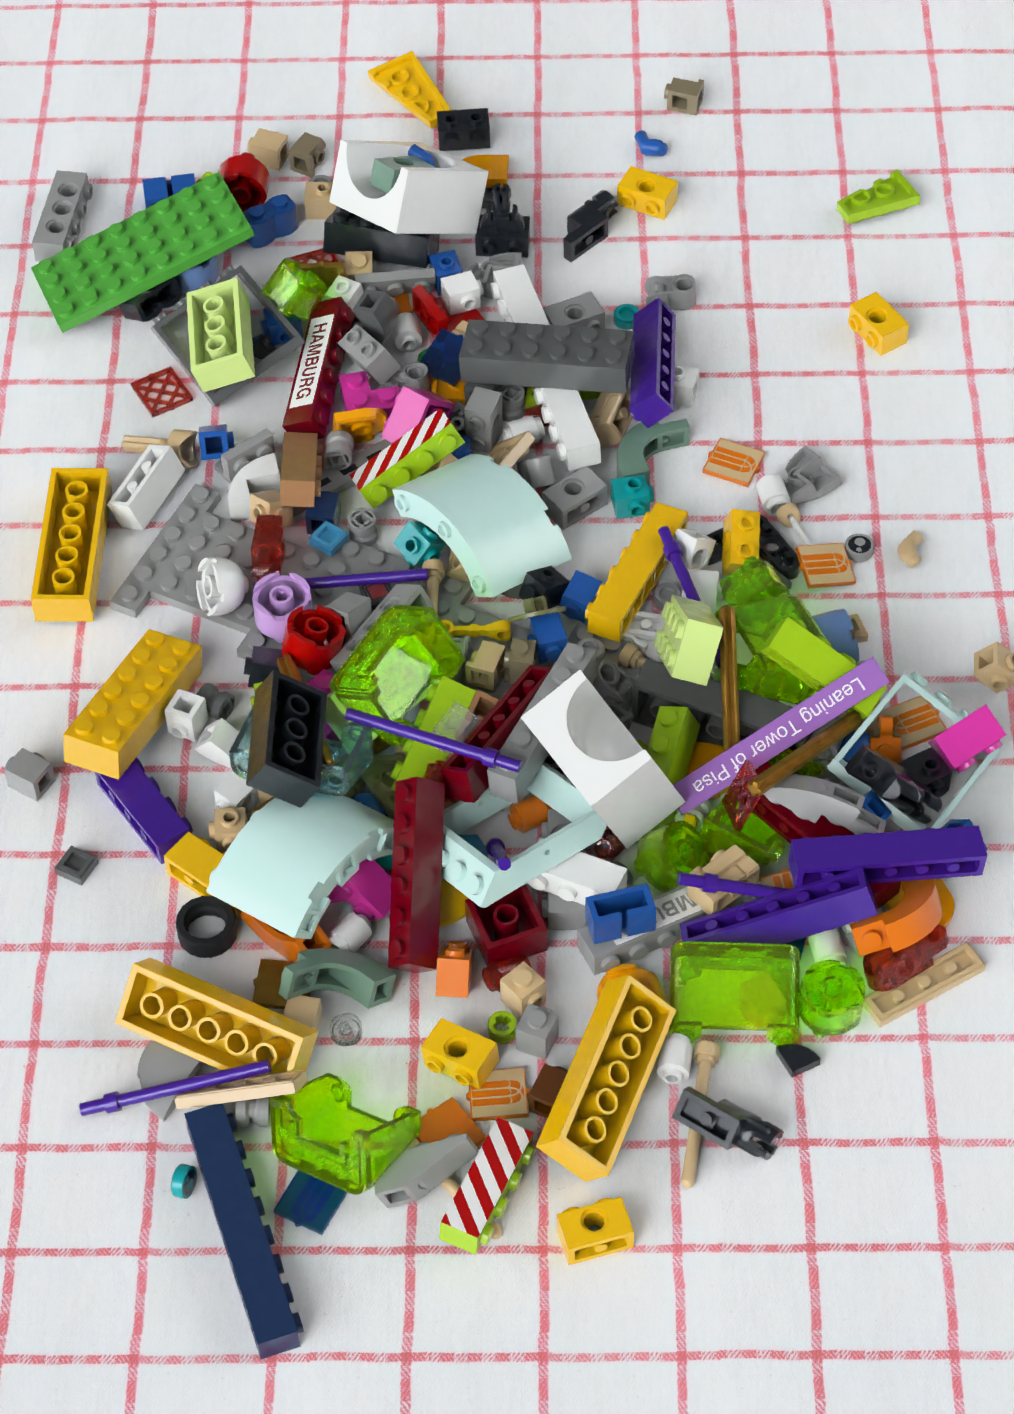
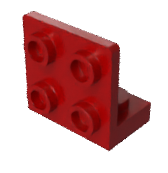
[412,285,485,344]

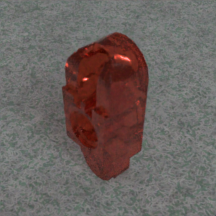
[251,514,286,582]
[863,925,949,992]

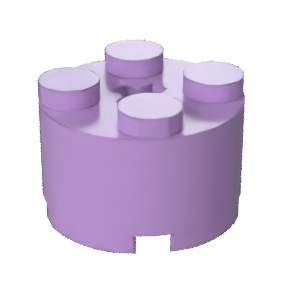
[252,572,313,643]

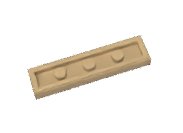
[862,942,986,1028]
[174,1070,308,1109]

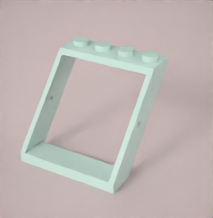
[827,671,1002,831]
[441,762,607,908]

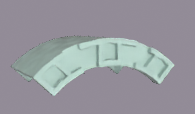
[392,454,572,597]
[206,784,394,939]

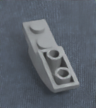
[763,774,886,835]

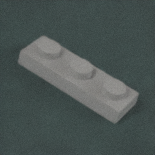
[354,268,436,296]

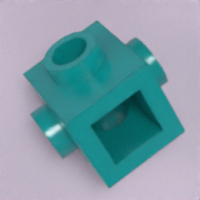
[611,475,654,519]
[393,521,446,567]

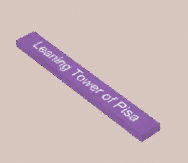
[673,657,889,816]

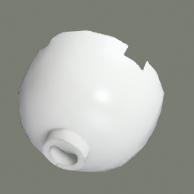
[196,557,249,616]

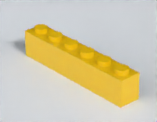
[585,502,688,643]

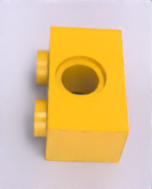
[617,166,678,220]
[848,292,909,356]
[722,509,760,578]
[421,1018,500,1090]
[557,1197,634,1265]

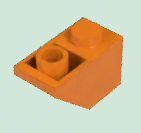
[436,941,475,998]

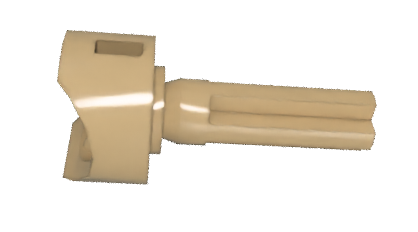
[121,429,199,468]

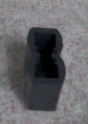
[119,278,183,322]

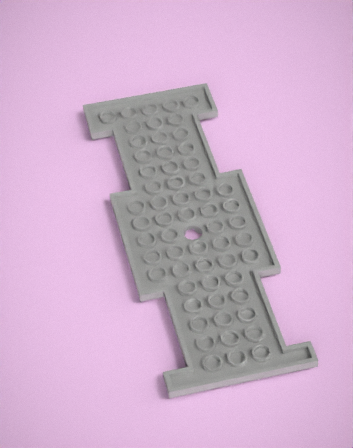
[110,483,631,765]

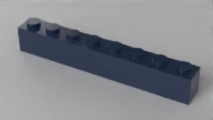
[184,1103,304,1359]

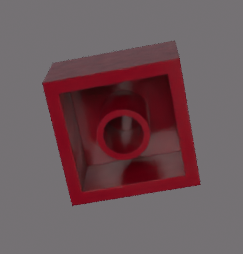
[465,884,548,970]

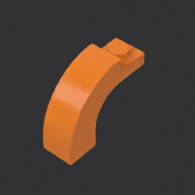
[849,879,943,957]
[239,912,333,962]

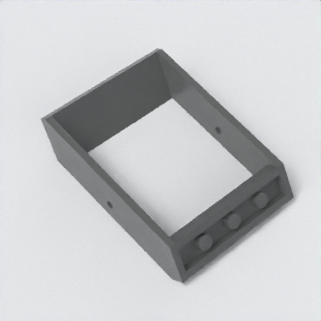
[151,265,305,406]

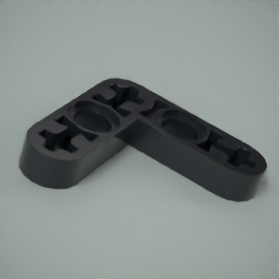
[706,515,800,580]

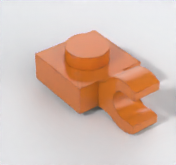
[869,715,901,763]

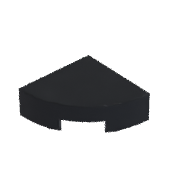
[252,334,276,359]
[775,1044,821,1078]

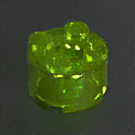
[261,258,327,321]
[720,557,790,627]
[634,821,708,893]
[798,960,865,1037]

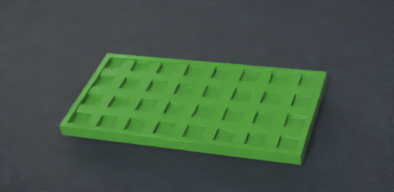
[31,172,255,333]

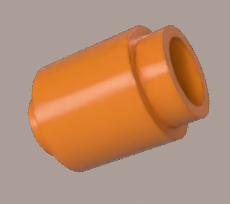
[507,795,553,833]

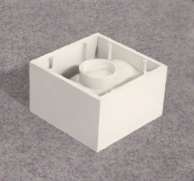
[329,140,489,234]
[521,670,686,849]

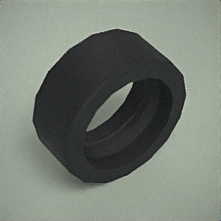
[176,896,237,958]

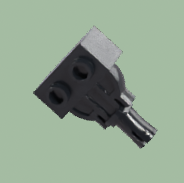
[475,183,530,258]

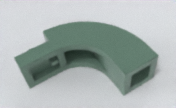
[617,419,690,486]
[278,948,397,1009]

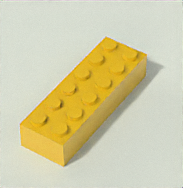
[31,468,112,622]
[63,629,202,780]
[115,957,319,1098]
[536,974,677,1182]

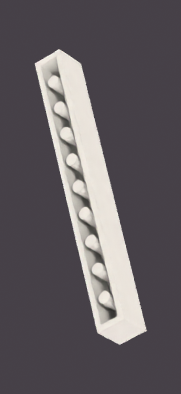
[490,264,601,471]

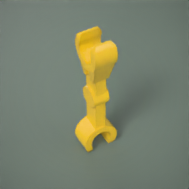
[437,620,511,641]

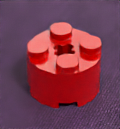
[218,152,270,212]
[281,605,346,675]

